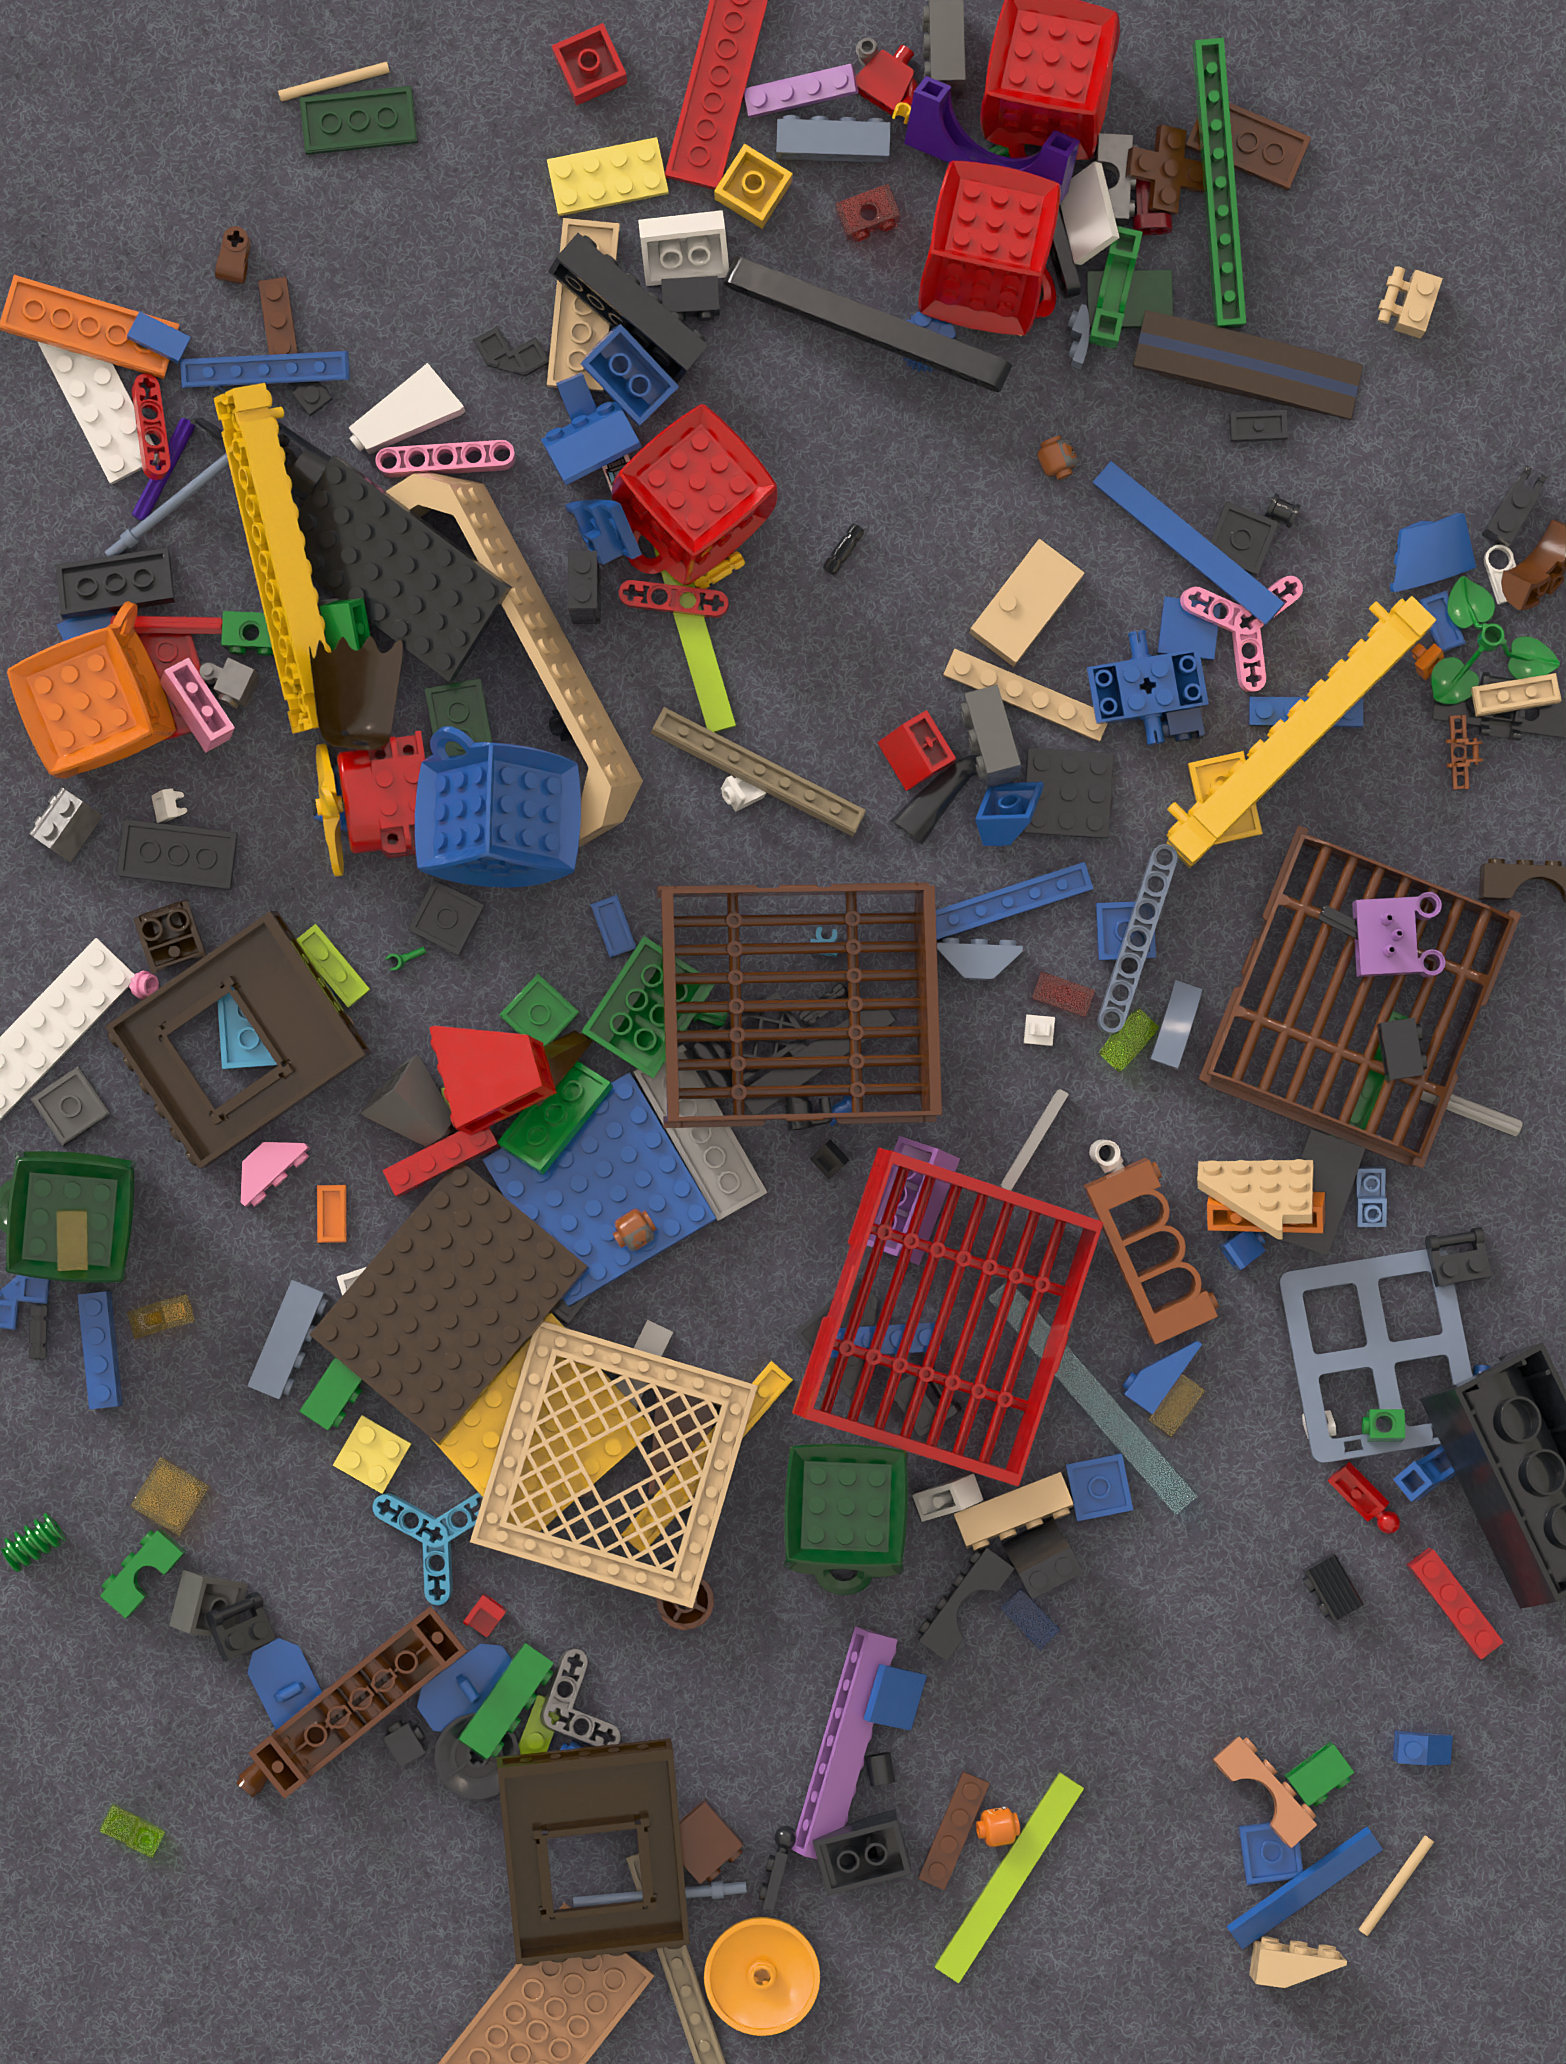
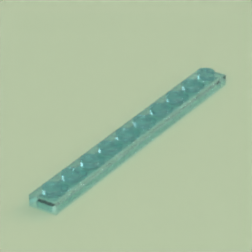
[987,1281,1197,1515]

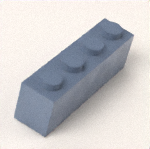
[776,115,890,163]
[248,1280,328,1399]

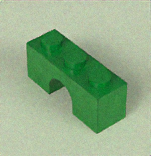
[100,1529,187,1619]

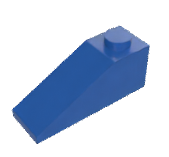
[1122,1341,1202,1414]

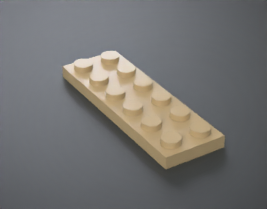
[547,218,620,392]

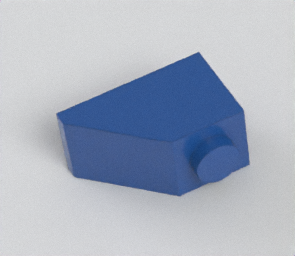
[1218,1231,1266,1270]
[1393,1731,1453,1765]

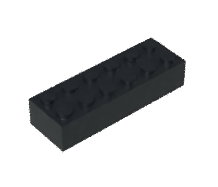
[548,233,709,384]

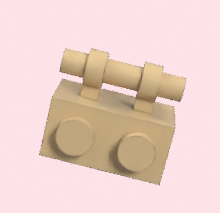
[1378,266,1443,339]

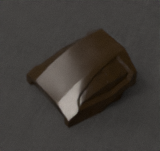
[133,899,207,974]

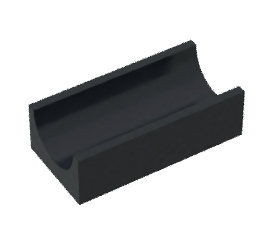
[1420,1342,1566,1609]

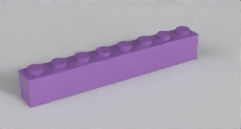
[791,1626,898,1859]

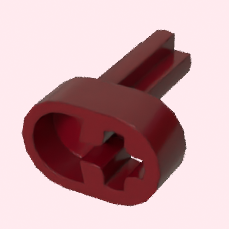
[1133,179,1173,235]

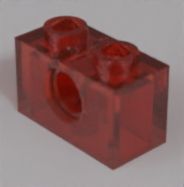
[835,184,900,242]

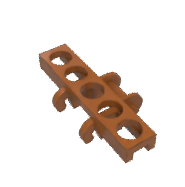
[1445,715,1483,790]

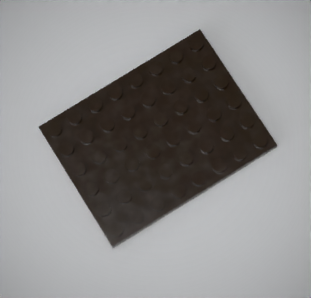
[310,1163,589,1445]

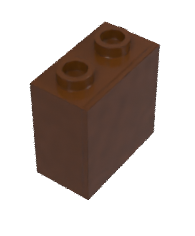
[679,1798,744,1884]

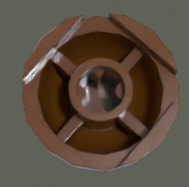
[657,1578,714,1630]

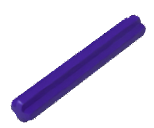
[132,418,195,521]

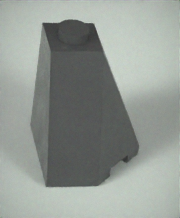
[361,1054,452,1147]

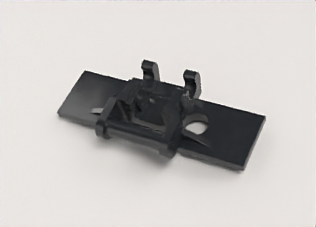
[1432,672,1566,741]

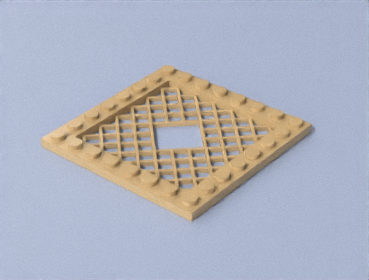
[470,1322,757,1608]

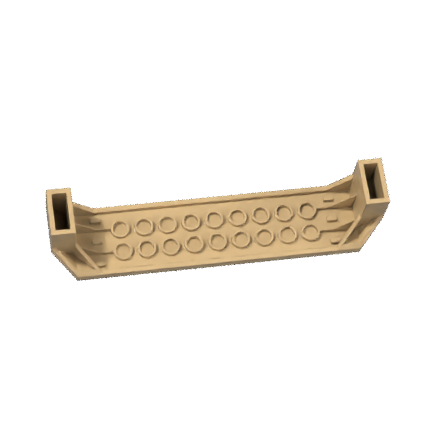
[386,473,643,846]

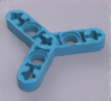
[372,1493,483,1605]

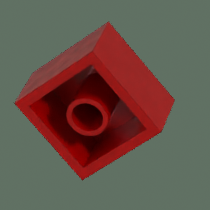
[552,23,627,106]

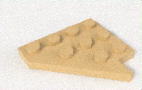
[1197,1159,1314,1239]

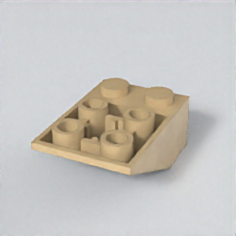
[1249,1937,1347,1988]

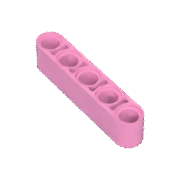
[376,440,516,478]

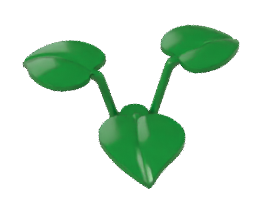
[1431,576,1560,704]

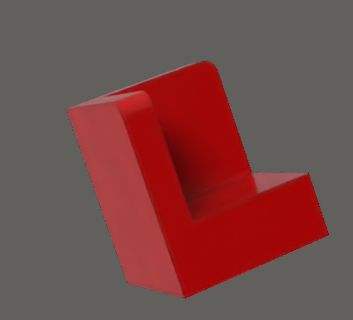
[463,1593,507,1637]

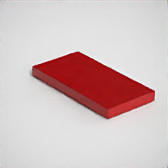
[137,616,207,741]

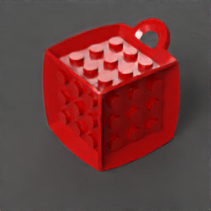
[980,0,1120,160]
[918,160,1061,335]
[612,404,778,585]

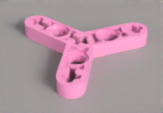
[1180,576,1303,692]

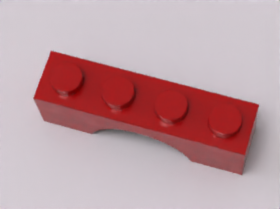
[382,1126,500,1198]
[1406,1548,1504,1659]

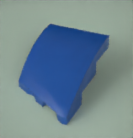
[565,499,642,564]
[1390,513,1476,592]

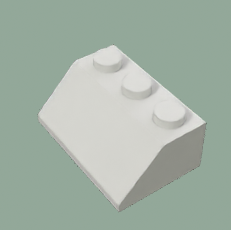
[638,211,729,286]

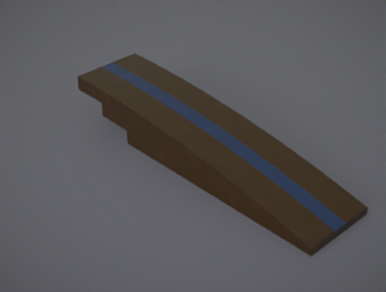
[1133,310,1363,420]

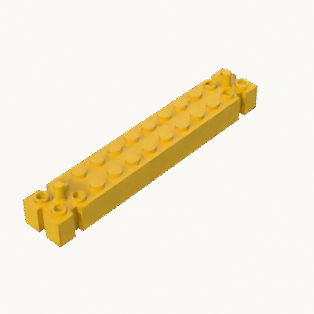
[213,383,331,734]
[1166,596,1436,869]

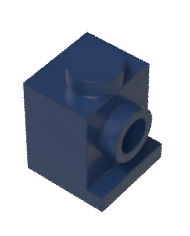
[1161,707,1205,742]

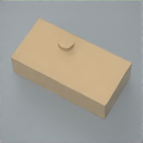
[969,539,1084,667]

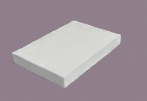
[1060,161,1120,265]

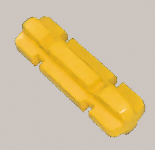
[694,551,745,589]

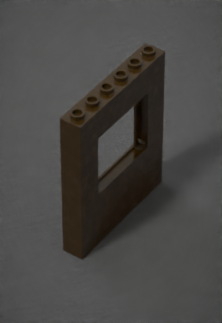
[105,911,372,1169]
[496,1738,690,1966]

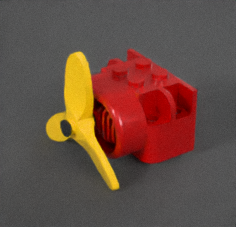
[311,731,425,877]

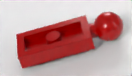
[1328,1462,1400,1534]

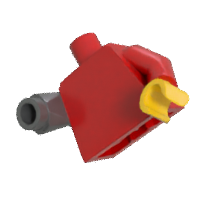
[856,38,918,124]

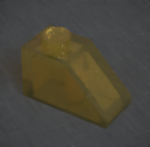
[127,1294,195,1339]

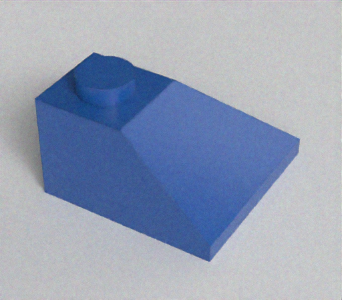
[975,782,1044,846]

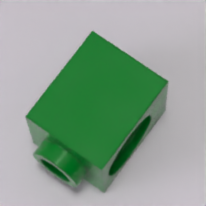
[1362,1409,1405,1442]

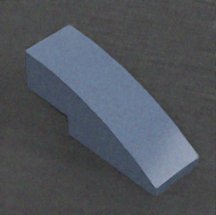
[1149,980,1202,1069]

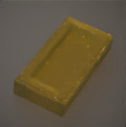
[57,1210,88,1271]
[1147,1374,1205,1437]

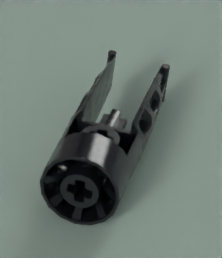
[190,385,331,501]

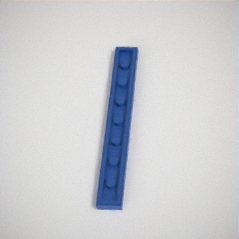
[1093,461,1284,626]

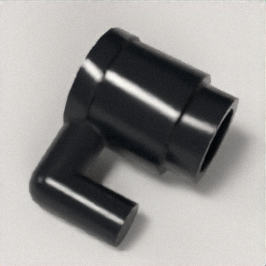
[785,1097,833,1131]

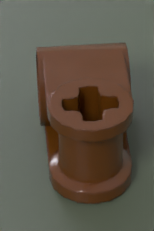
[215,226,251,284]

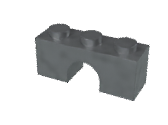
[1096,133,1138,225]

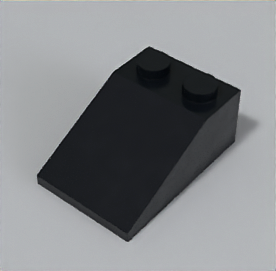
[813,1809,912,1896]

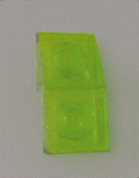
[1099,1008,1159,1072]
[99,1803,165,1858]

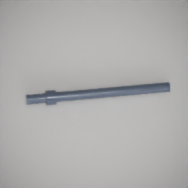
[105,453,229,556]
[573,1881,747,1908]

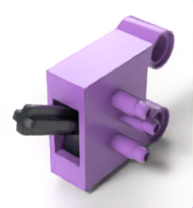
[1318,892,1445,978]

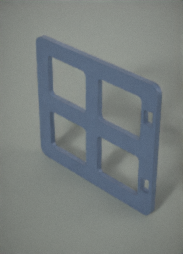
[1279,1248,1472,1463]

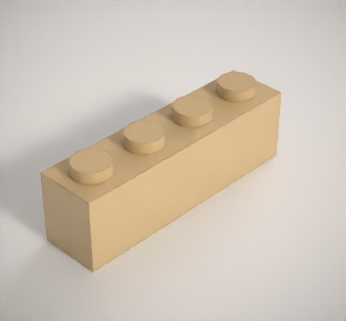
[954,1472,1074,1551]

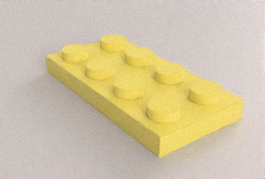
[547,137,669,216]

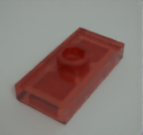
[1031,972,1095,1017]

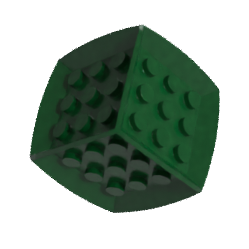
[0,1150,137,1283]
[783,1444,909,1595]

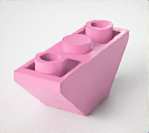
[241,1142,310,1207]

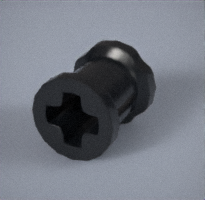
[1264,493,1301,528]

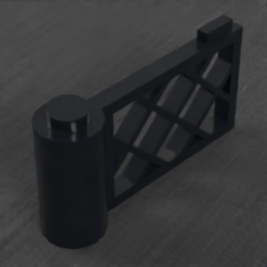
[683,991,807,1102]

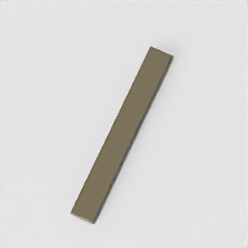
[651,707,866,837]
[626,1853,726,2064]

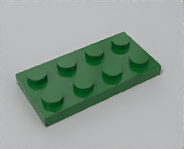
[497,1061,613,1175]

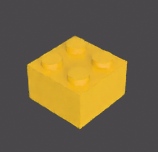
[714,144,793,229]

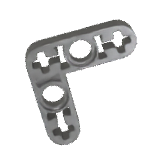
[540,1649,621,1747]

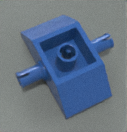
[1086,630,1209,745]

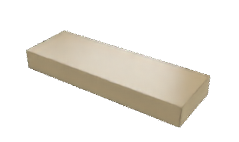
[1471,673,1562,717]

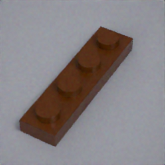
[918,1771,990,1890]

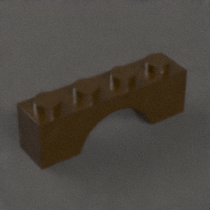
[1479,858,1566,903]

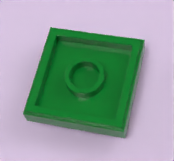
[499,974,580,1046]

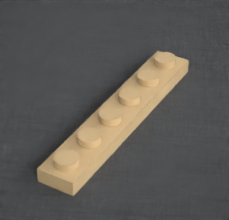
[943,649,1107,742]

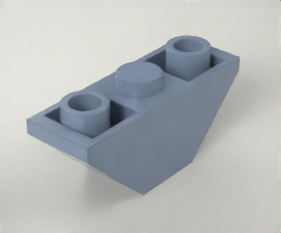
[937,938,1023,981]

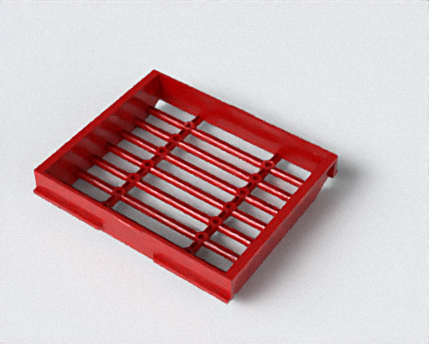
[792,1148,1104,1487]

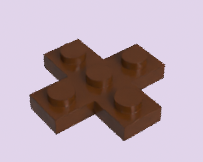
[1125,125,1204,215]

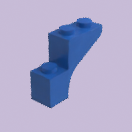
[1393,1445,1456,1502]

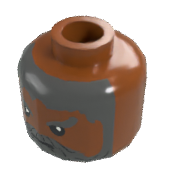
[1037,436,1078,480]
[612,1208,657,1251]

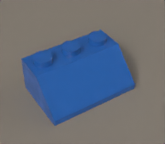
[580,324,679,426]
[541,402,642,485]

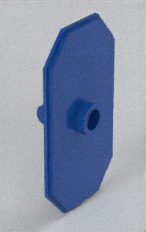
[247,1638,322,1730]
[417,1643,512,1732]

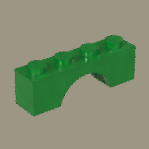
[1089,226,1143,349]

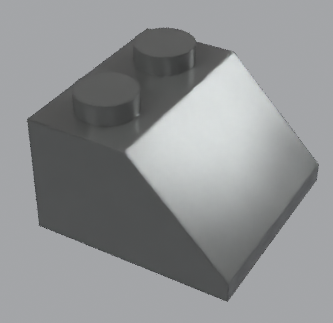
[169,1570,248,1637]

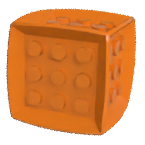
[7,601,176,779]

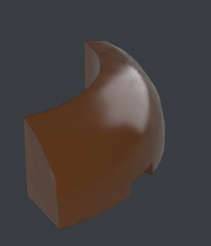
[1501,520,1566,610]

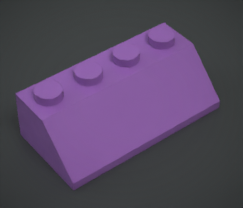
[867,1136,960,1265]

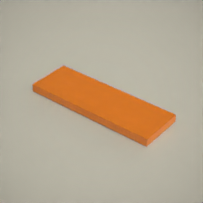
[0,275,180,379]

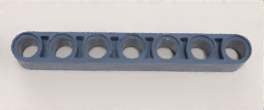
[1097,844,1178,1034]

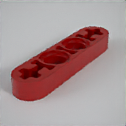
[132,373,171,480]
[619,580,729,618]

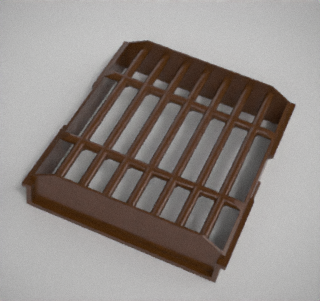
[1198,825,1521,1169]
[657,882,942,1128]

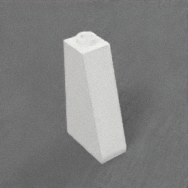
[349,363,465,454]

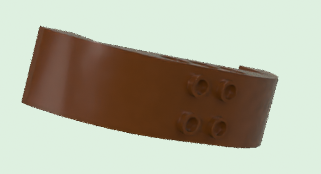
[248,1605,467,1799]

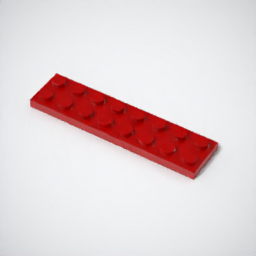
[665,0,768,190]

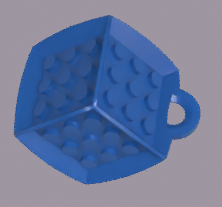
[415,726,581,888]

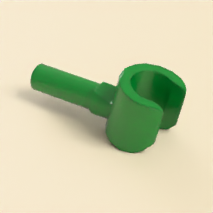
[385,947,426,971]

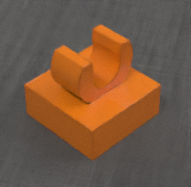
[1411,643,1444,681]

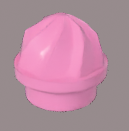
[129,971,159,999]

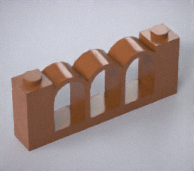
[1083,1158,1219,1345]

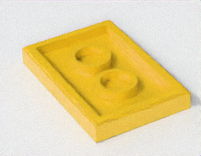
[1188,751,1263,845]

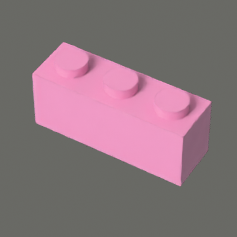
[160,657,235,753]

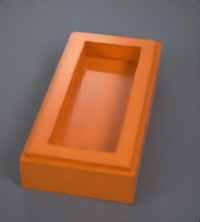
[317,1185,347,1243]

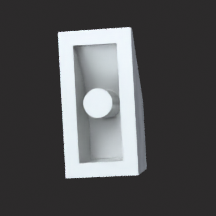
[912,1473,983,1522]

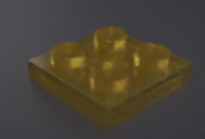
[131,1457,210,1536]

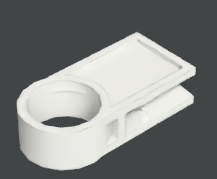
[1483,545,1516,604]

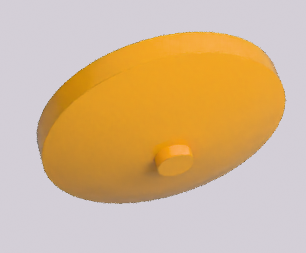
[704,1917,820,2036]

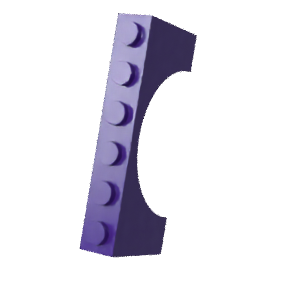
[904,76,1080,205]

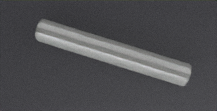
[1420,1091,1523,1136]

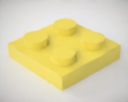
[333,1415,412,1494]

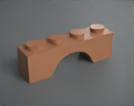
[1212,1737,1317,1848]

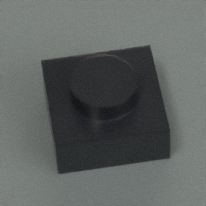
[810,1139,850,1179]

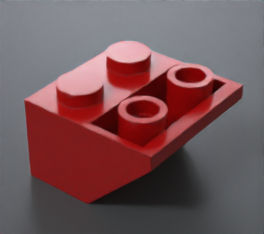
[877,710,956,791]

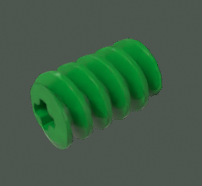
[1,1513,66,1573]

